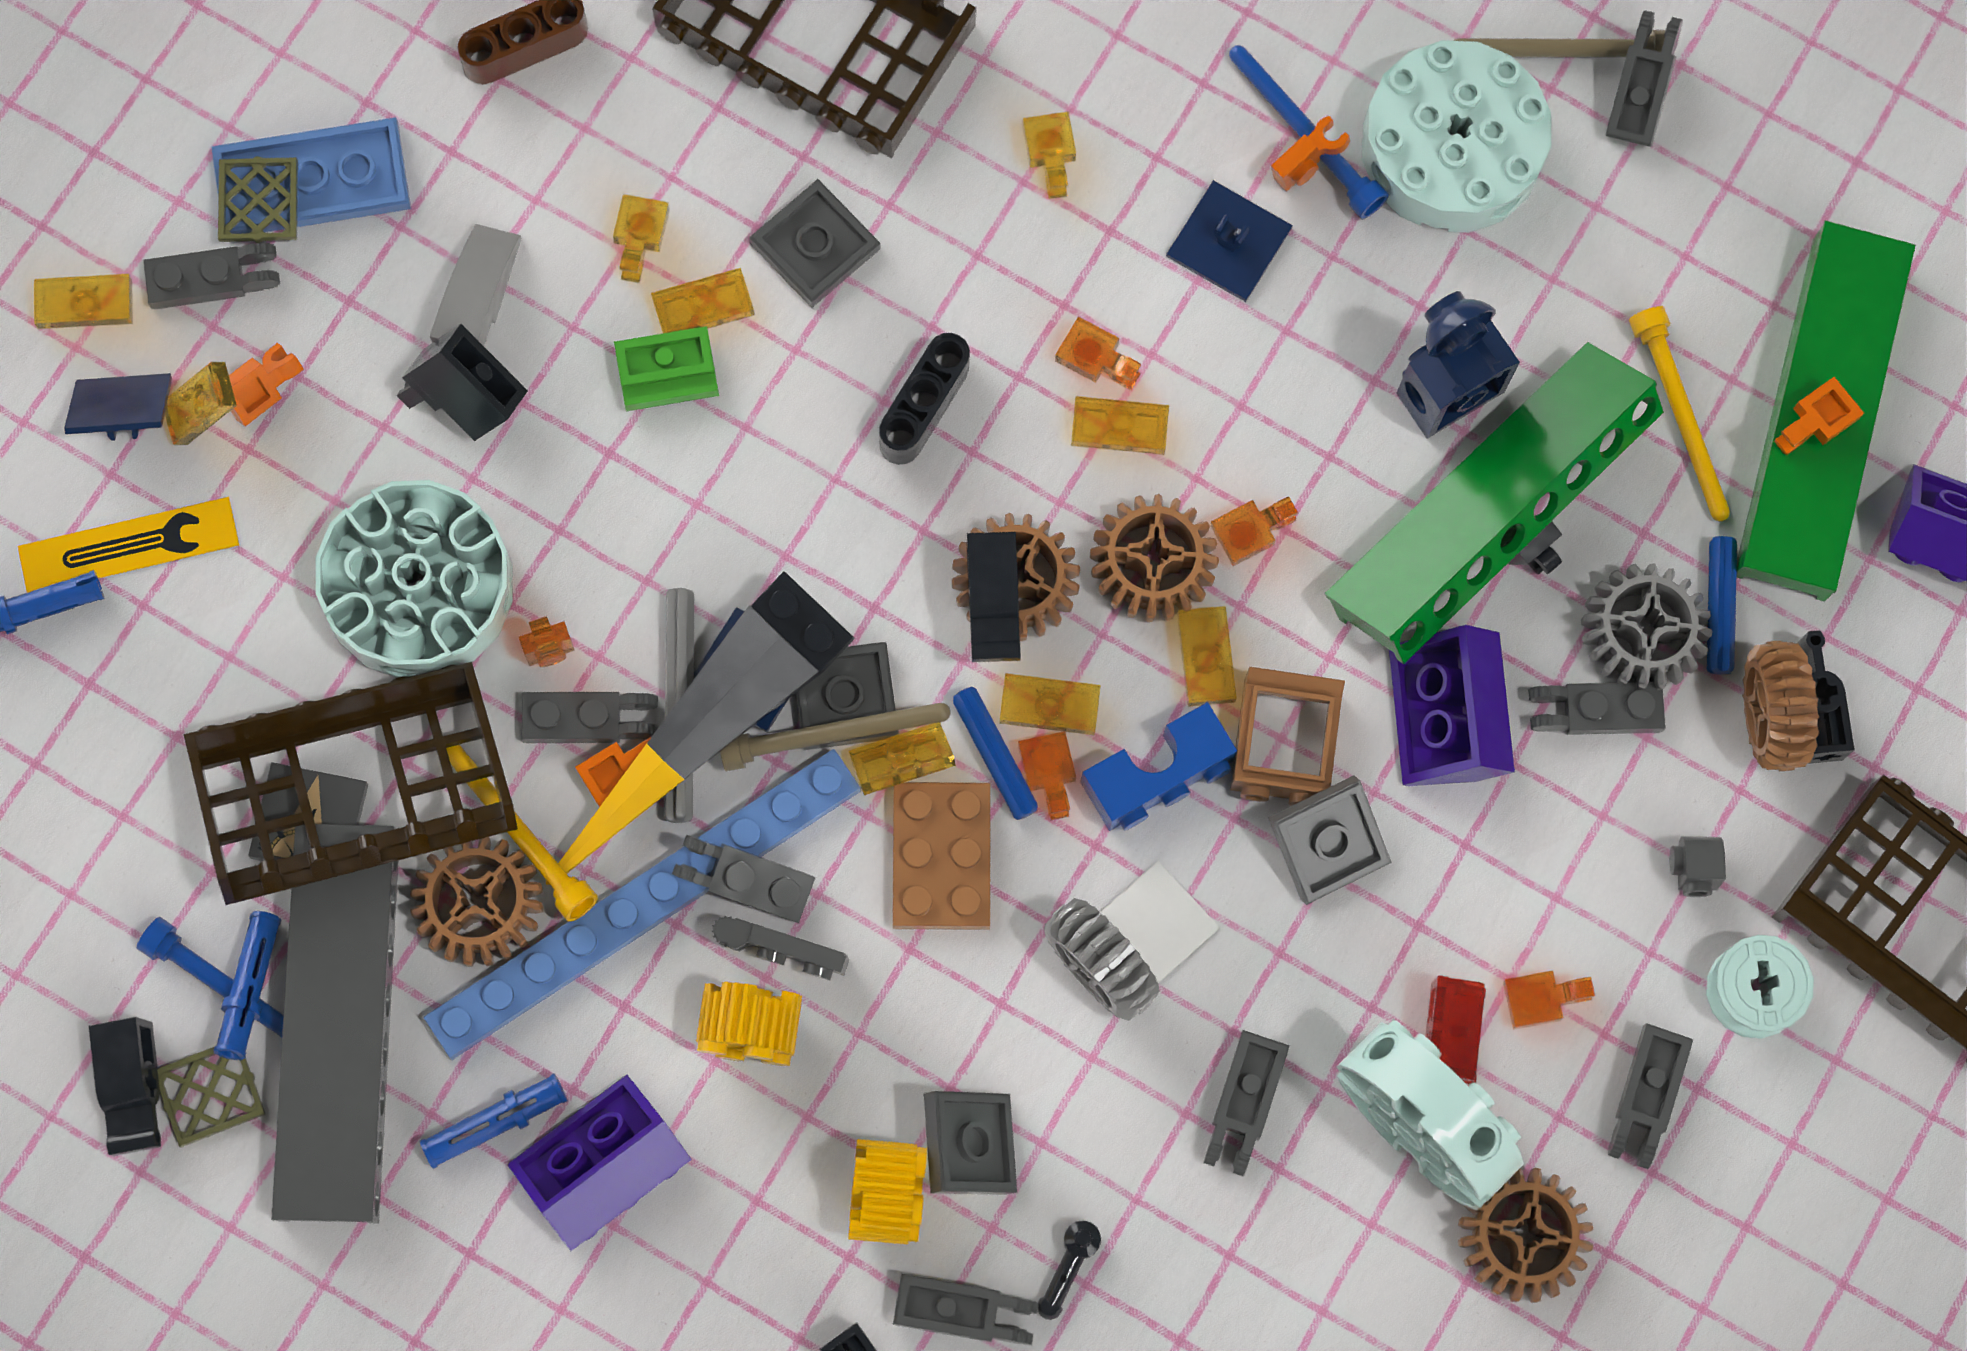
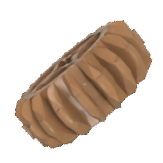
[1089,494,1219,623]
[951,513,1080,642]
[1742,641,1819,772]
[410,837,544,967]
[1458,1168,1593,1303]

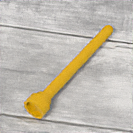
[1629,306,1730,522]
[446,745,598,922]

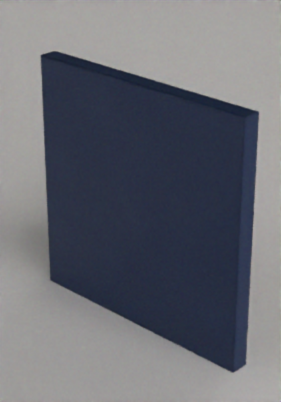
[1166,180,1293,302]
[64,373,172,441]

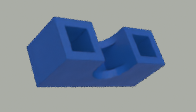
[1080,702,1237,831]

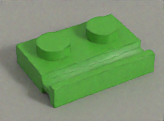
[614,326,719,412]

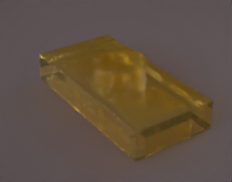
[651,267,755,333]
[34,274,133,329]
[165,362,237,445]
[1071,396,1169,455]
[1177,606,1237,707]
[999,673,1101,735]
[848,722,956,795]

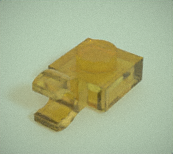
[1023,111,1076,199]
[613,194,670,283]

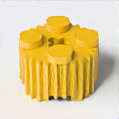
[696,981,802,1066]
[848,1139,927,1245]

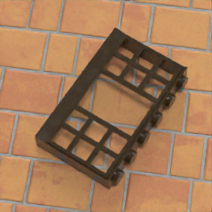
[652,0,976,159]
[183,662,518,905]
[1772,774,1967,1061]

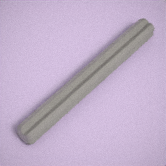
[664,588,694,823]

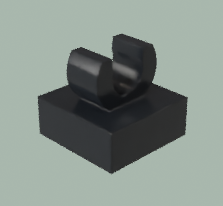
[1503,521,1562,574]

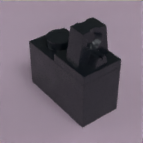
[396,324,528,441]

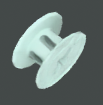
[1706,935,1814,1039]

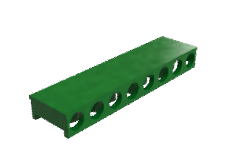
[1737,220,1916,602]
[1324,342,1664,664]

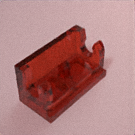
[1425,975,1486,1086]

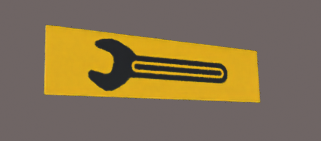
[18,497,239,593]

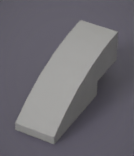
[430,224,521,346]

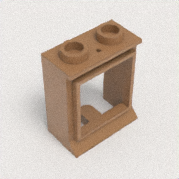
[1230,666,1345,806]

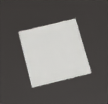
[1100,860,1220,983]

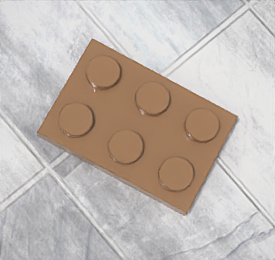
[893,783,990,930]

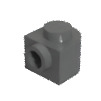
[1669,836,1726,897]

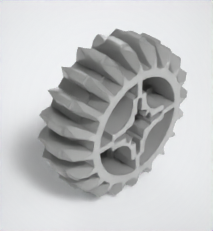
[1581,563,1712,690]
[1044,898,1160,1021]

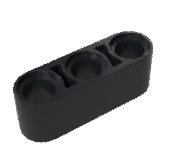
[879,333,970,465]

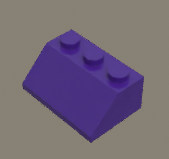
[1888,464,1967,582]
[1389,625,1515,786]
[507,1074,692,1251]

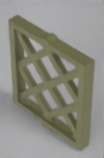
[218,156,298,243]
[158,1047,266,1147]

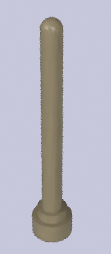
[1454,30,1665,57]
[720,703,951,772]

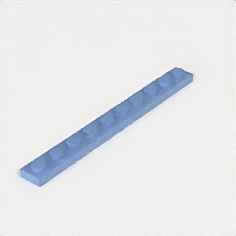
[424,749,861,1060]

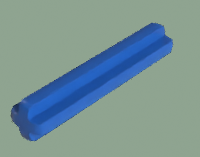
[1707,536,1737,675]
[953,687,1038,820]

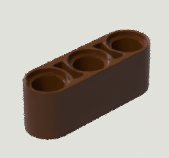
[457,0,588,85]

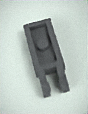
[1605,10,1683,147]
[143,242,280,309]
[1528,682,1666,735]
[522,692,658,743]
[672,835,816,923]
[711,915,850,981]
[1608,1023,1693,1169]
[1203,1030,1290,1177]
[893,1274,1039,1345]

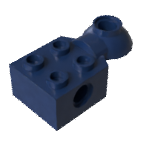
[1396,291,1520,439]

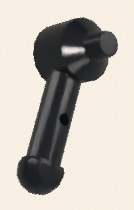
[1038,1220,1101,1320]

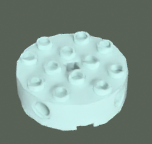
[1362,40,1551,233]
[316,480,513,678]
[1336,1020,1524,1210]

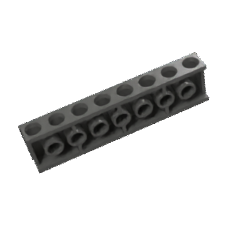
[271,824,399,1224]

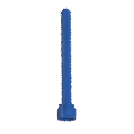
[1229,45,1389,219]
[136,917,284,1038]

